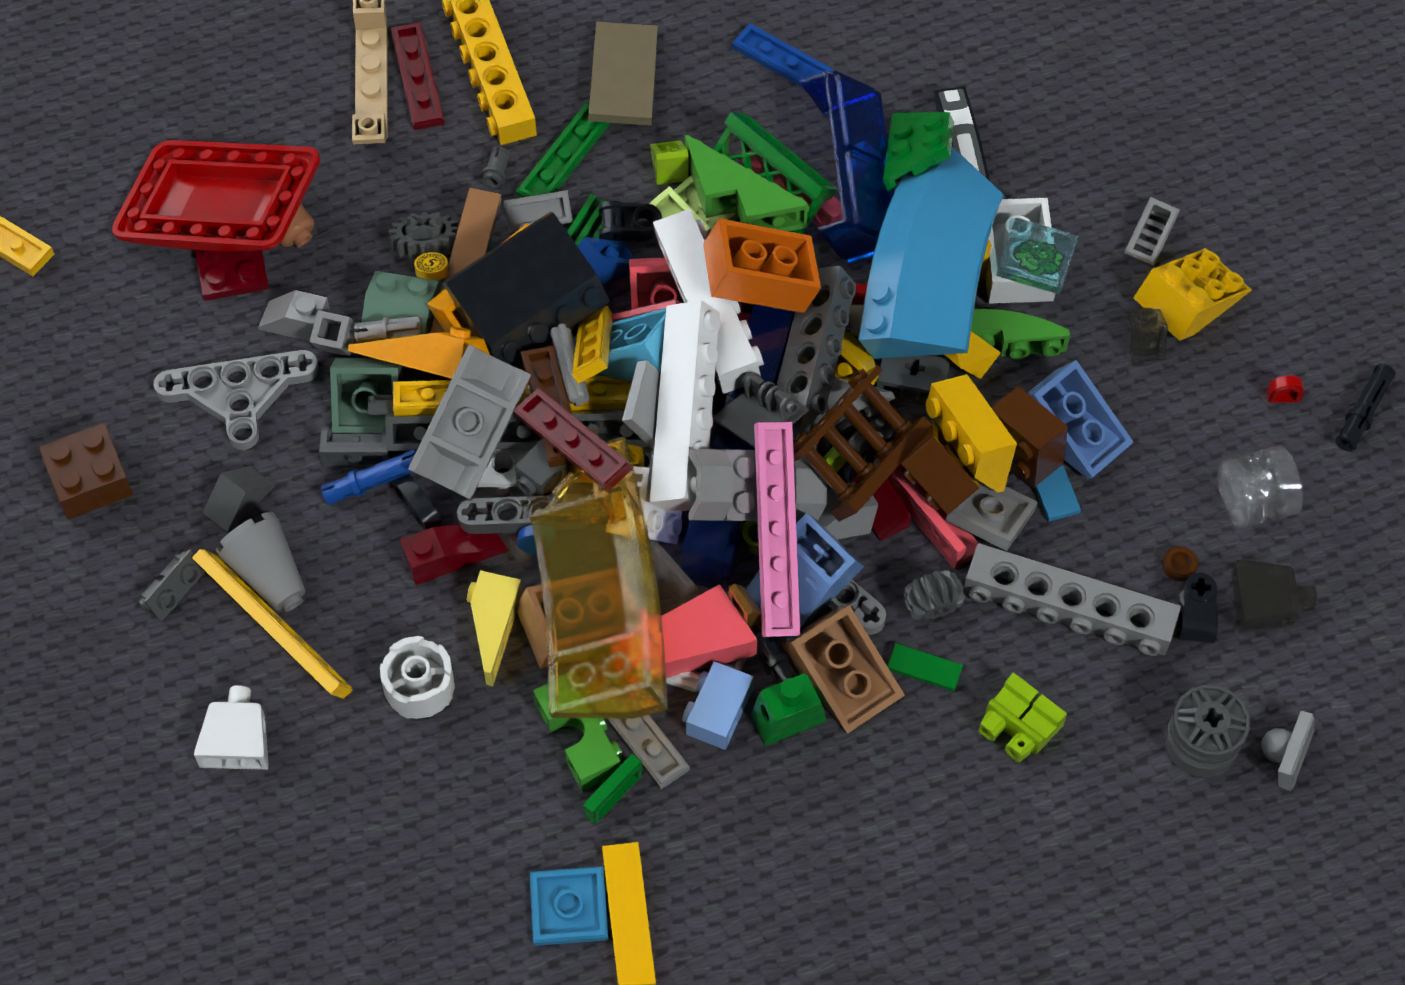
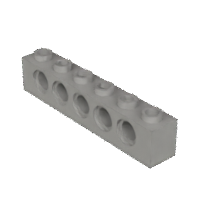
[963,543,1181,656]

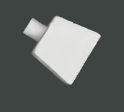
[194,686,269,770]

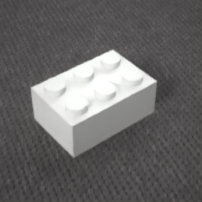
[985,198,1059,304]

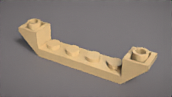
[352,0,388,144]

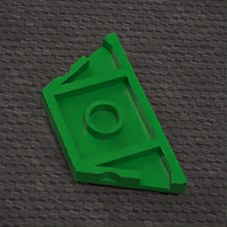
[883,112,954,191]

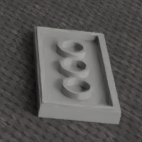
[622,360,721,450]

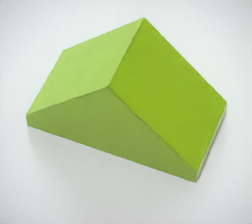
[650,140,688,185]

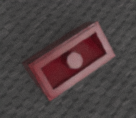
[850,478,911,541]

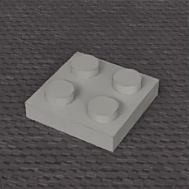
[946,481,1038,551]

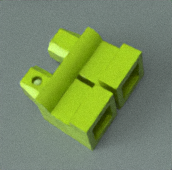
[978,672,1067,763]

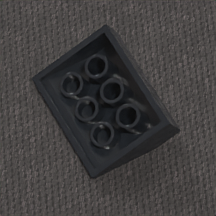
[443,211,610,367]

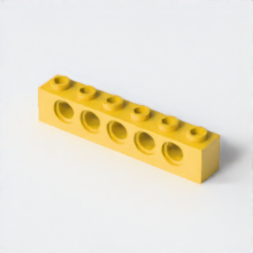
[441,0,537,145]

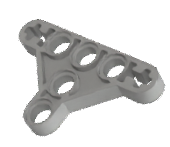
[153,350,319,450]

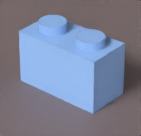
[682,661,754,750]

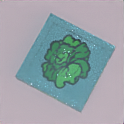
[996,218,1079,294]

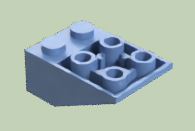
[746,513,864,639]

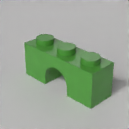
[533,672,624,792]

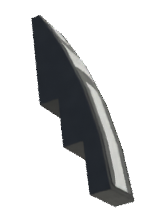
[933,86,990,181]

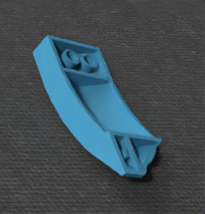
[859,147,1006,359]

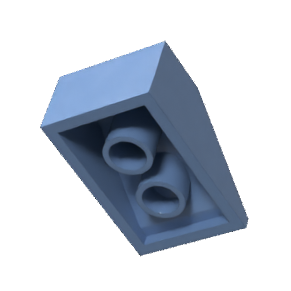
[1028,360,1133,479]

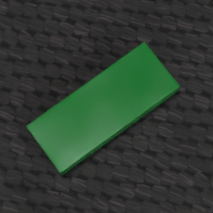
[887,643,963,692]

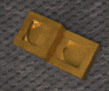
[728,584,762,634]

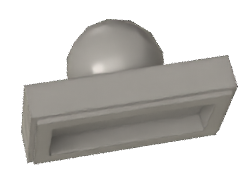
[1261,711,1314,791]

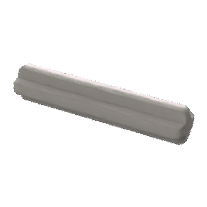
[550,323,589,406]

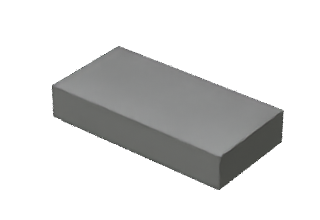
[503,190,573,233]

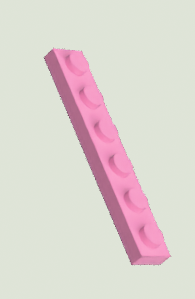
[754,422,800,637]

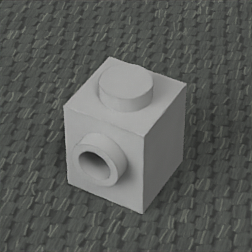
[309,310,359,357]

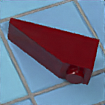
[400,524,513,586]

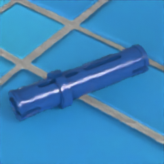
[321,449,417,506]

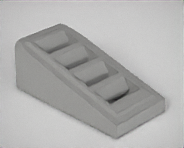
[1124,197,1180,267]

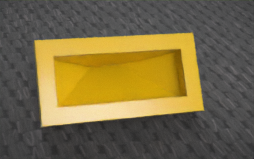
[944,331,1001,379]

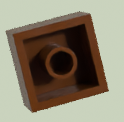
[991,386,1068,489]
[39,422,133,520]
[901,422,980,515]

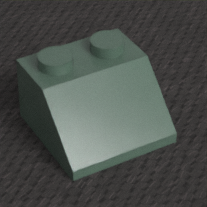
[361,271,440,343]
[330,358,403,433]

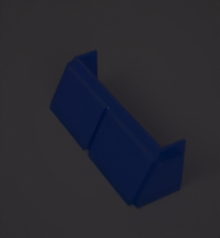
[800,70,895,263]

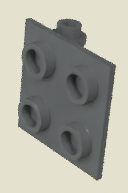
[713,372,809,447]

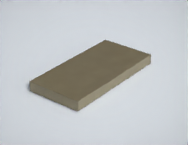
[588,21,658,125]

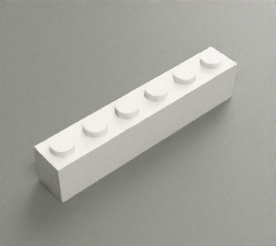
[653,209,764,394]
[650,300,721,513]

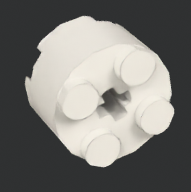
[380,636,455,719]

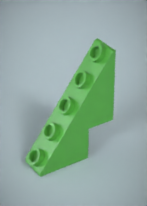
[685,135,809,231]

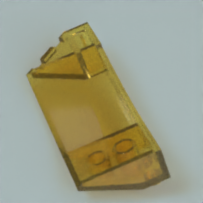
[529,436,668,719]

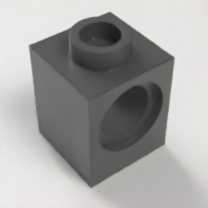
[515,439,570,496]

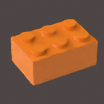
[703,218,821,313]

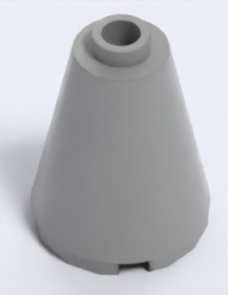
[215,512,305,612]

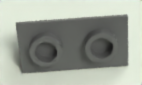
[137,549,205,622]

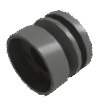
[1165,685,1250,777]

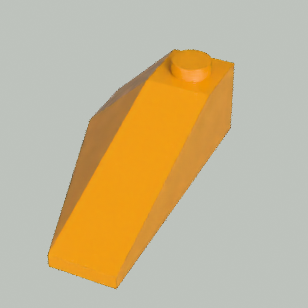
[348,327,490,379]

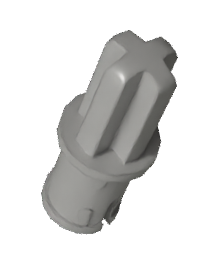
[354,316,422,343]

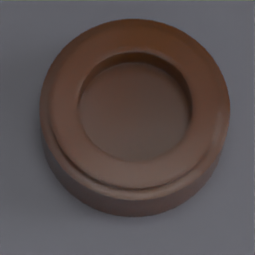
[1162,546,1198,581]

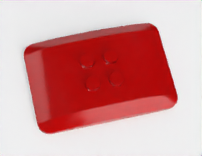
[112,140,321,251]

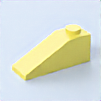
[467,570,523,686]

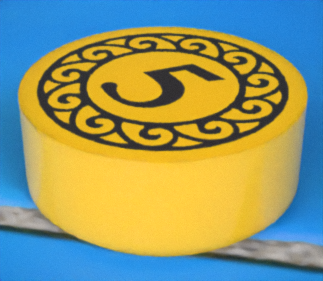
[414,252,448,281]

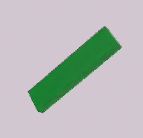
[516,103,611,198]

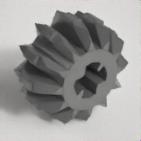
[903,570,965,621]

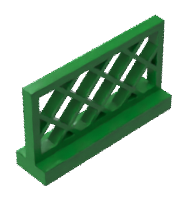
[713,112,838,234]

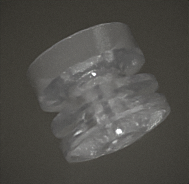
[1218,445,1303,529]

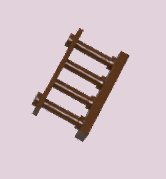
[793,365,932,522]

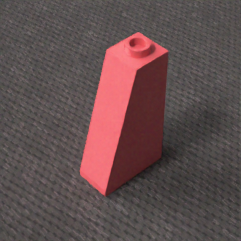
[608,584,757,687]

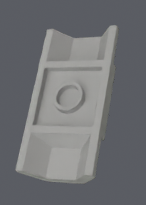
[408,345,531,499]
[689,449,827,522]

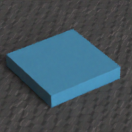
[530,866,608,946]

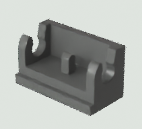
[319,427,392,467]

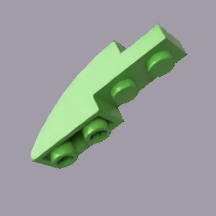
[971,309,1070,359]

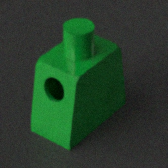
[751,674,827,746]

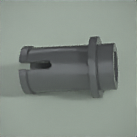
[481,147,511,189]

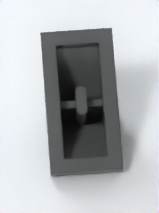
[203,466,275,533]

